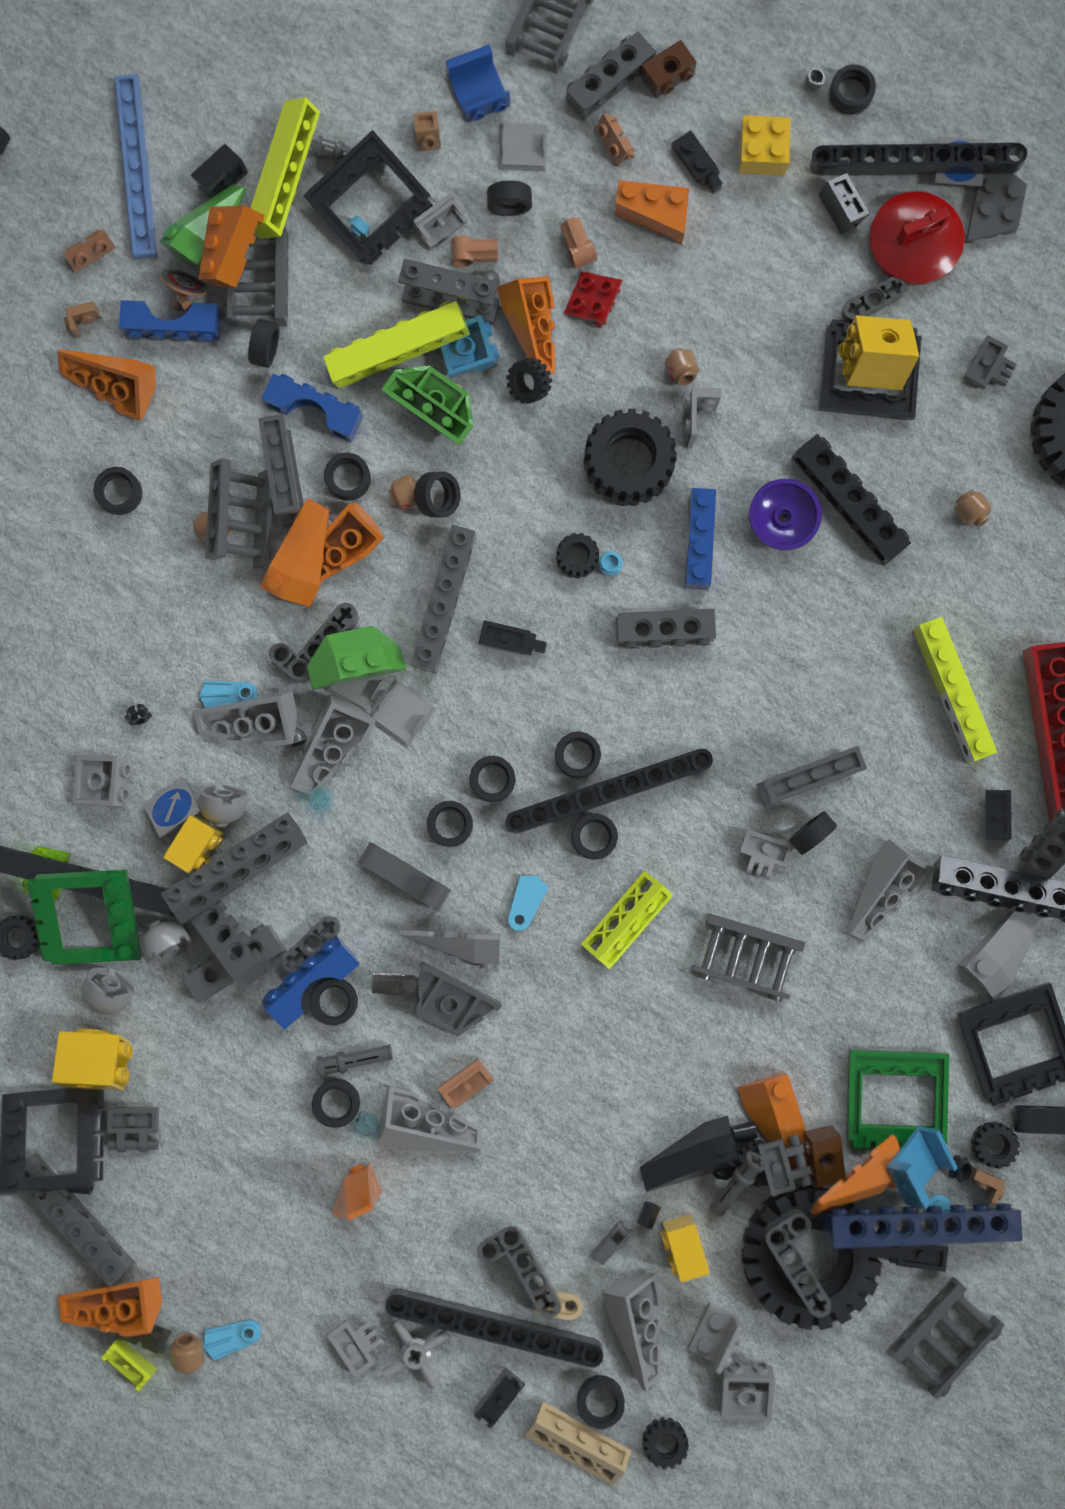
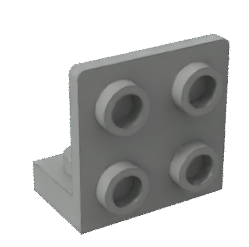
[683,388,721,448]
[687,1302,743,1375]

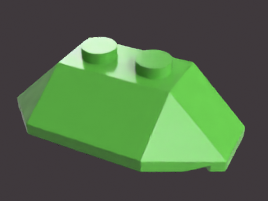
[381,366,474,446]
[307,626,406,690]

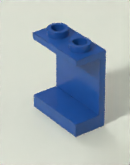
[445,44,510,122]

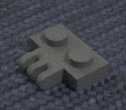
[963,335,1017,390]

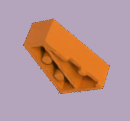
[614,180,690,245]
[198,205,265,288]

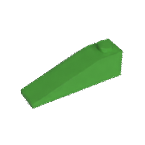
[159,184,247,268]

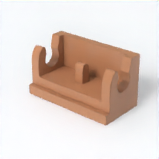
[438,1058,494,1109]

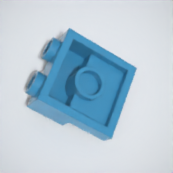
[441,315,500,378]

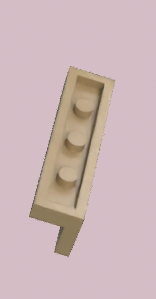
[525,1401,632,1486]

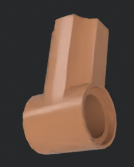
[560,217,597,269]
[451,236,498,267]

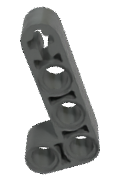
[269,603,359,683]
[358,842,452,911]
[763,1209,831,1317]
[478,1226,562,1319]

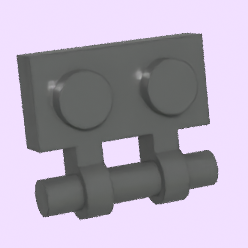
[107,1107,159,1152]
[757,1134,812,1196]

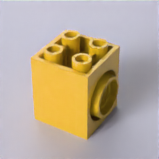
[839,315,919,390]
[52,1029,133,1091]

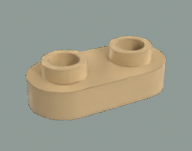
[533,1289,582,1320]

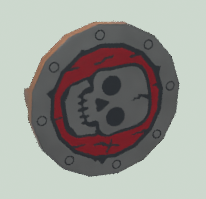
[160,269,208,310]

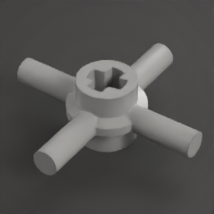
[381,1318,450,1390]

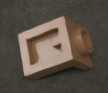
[413,111,441,152]
[64,301,101,338]
[970,1166,1005,1205]

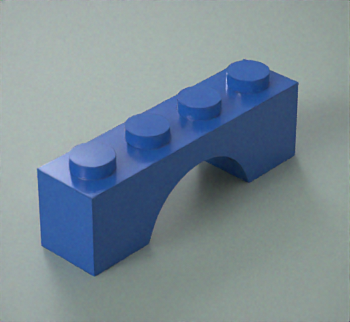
[119,300,221,342]
[261,373,363,443]
[684,488,716,590]
[262,936,360,1030]

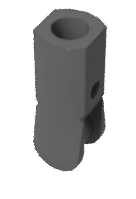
[591,1220,633,1265]

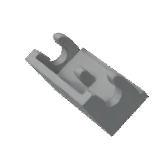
[413,193,468,250]

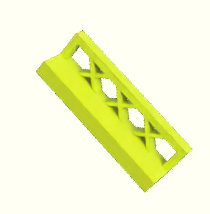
[581,871,673,970]

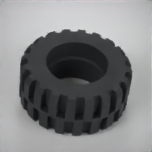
[584,408,677,506]

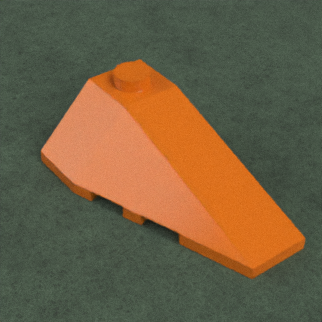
[498,276,555,374]
[57,349,156,420]
[260,498,330,607]
[321,502,384,582]
[737,1071,808,1170]
[811,1134,900,1215]
[332,1163,382,1221]
[58,1277,162,1337]

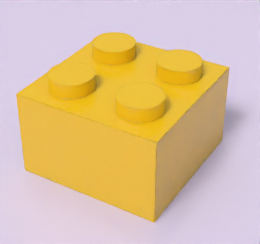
[738,115,791,176]
[163,815,224,873]
[660,1214,710,1283]

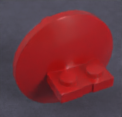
[869,191,965,285]

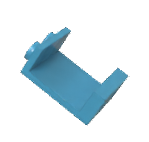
[887,1126,957,1210]

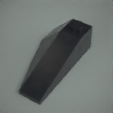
[640,1115,742,1192]

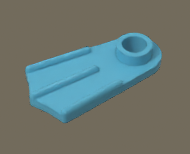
[199,681,258,708]
[508,876,549,931]
[203,1320,261,1361]

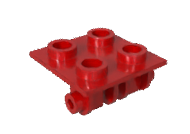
[564,271,623,328]

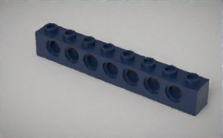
[823,1203,1023,1248]

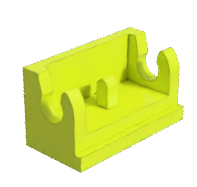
[101,1336,157,1392]

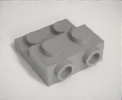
[72,755,132,807]
[720,1360,775,1421]

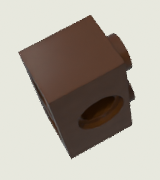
[640,40,697,98]
[802,1125,846,1187]

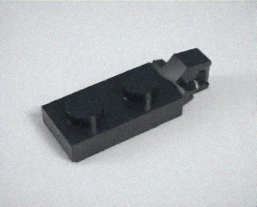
[671,130,723,194]
[478,620,547,656]
[879,1244,949,1272]

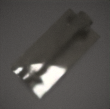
[116,1324,172,1354]

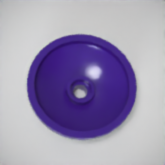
[749,478,822,551]

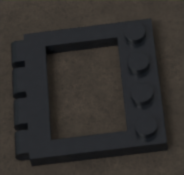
[303,129,433,265]
[819,319,922,421]
[956,982,1065,1106]
[0,1088,104,1196]

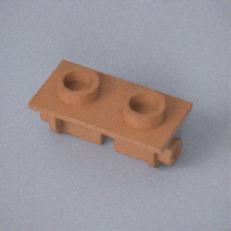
[594,113,635,167]
[63,229,116,272]

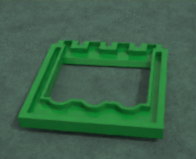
[26,869,142,965]
[846,1049,950,1150]

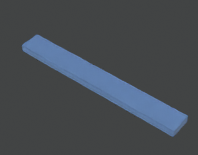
[114,74,157,260]

